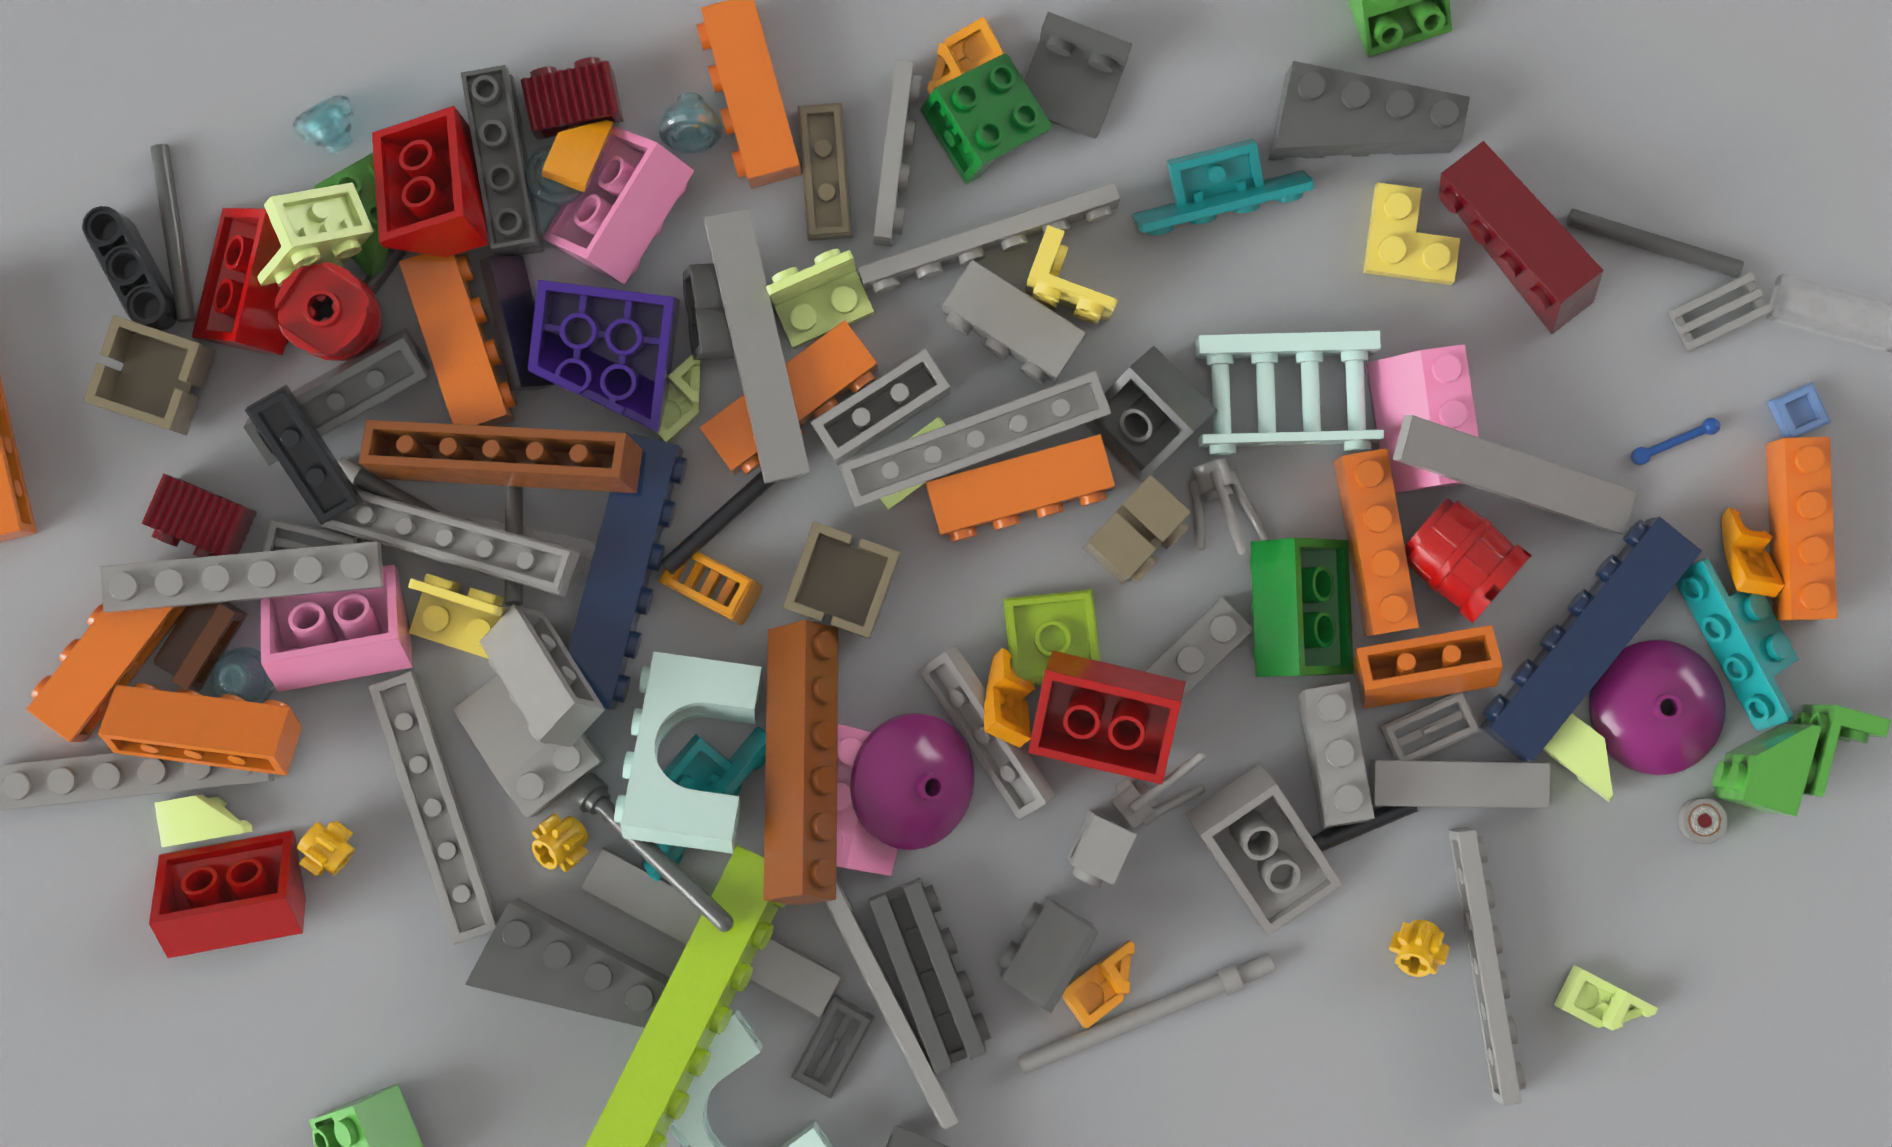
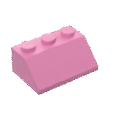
[542,126,694,285]
[1366,344,1479,494]
[261,564,413,692]
[836,723,898,876]

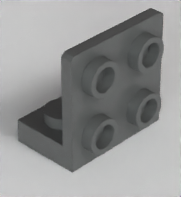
[1024,12,1132,139]

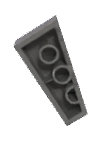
[1268,61,1470,160]
[465,898,670,1028]

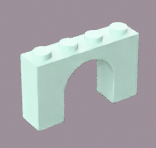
[614,652,763,854]
[670,1009,834,1147]

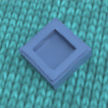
[1767,382,1831,438]

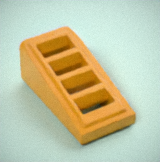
[658,542,762,626]

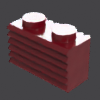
[520,57,624,140]
[142,473,257,557]

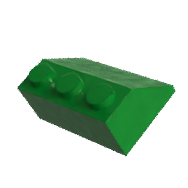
[1250,538,1354,677]

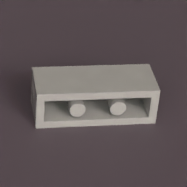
[943,260,1086,384]
[811,349,950,466]
[480,604,605,747]
[1298,682,1375,829]

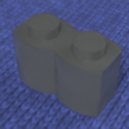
[683,263,735,360]

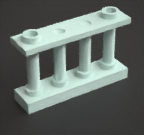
[1194,331,1384,455]

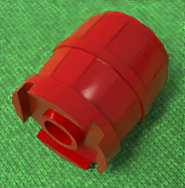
[275,262,384,361]
[1405,498,1532,624]

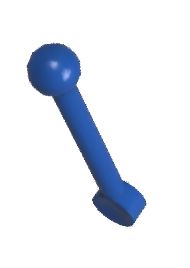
[1631,417,1720,465]

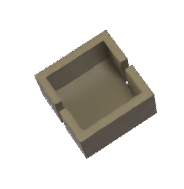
[83,315,216,436]
[1082,474,1191,584]
[783,521,901,639]

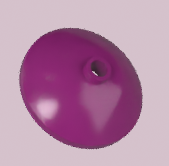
[1589,640,1726,775]
[850,713,974,850]

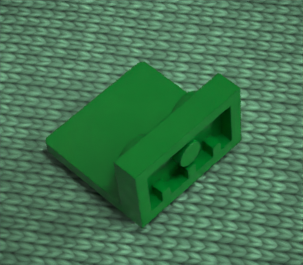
[920,54,1052,184]

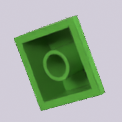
[1712,724,1822,817]

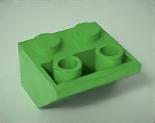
[1348,0,1452,57]
[309,1084,423,1147]

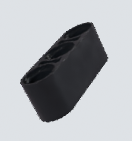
[82,206,177,331]

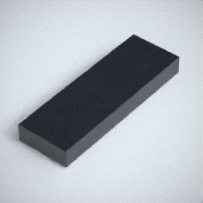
[479,256,554,391]
[245,384,362,525]

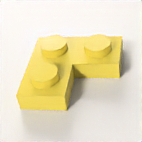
[1363,182,1460,285]

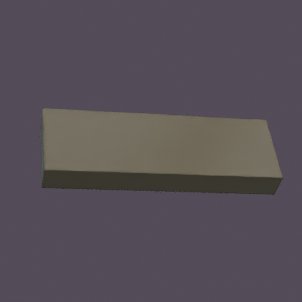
[797,103,853,241]

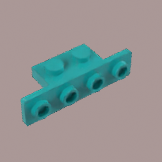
[1132,138,1315,236]
[1676,558,1799,731]
[641,726,766,882]

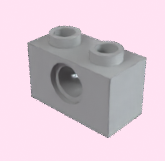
[1066,811,1137,888]

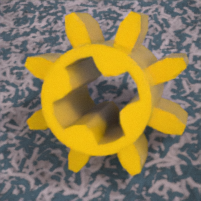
[532,813,589,872]
[297,820,355,877]
[1389,920,1450,977]

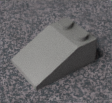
[452,674,607,818]
[1185,763,1343,935]

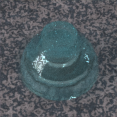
[659,92,722,153]
[292,95,353,154]
[525,144,583,206]
[211,647,274,703]

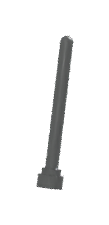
[569,773,734,932]

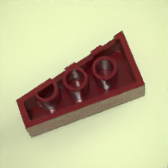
[1439,141,1604,334]

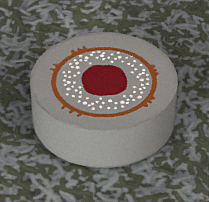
[1678,798,1728,844]

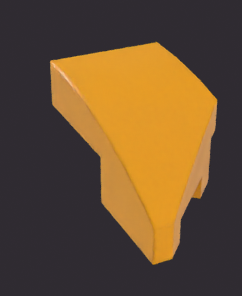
[927,16,1005,94]
[542,120,613,193]
[1721,507,1785,597]
[984,648,1036,748]
[1061,940,1135,1028]

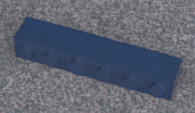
[568,432,688,710]
[1480,516,1702,762]

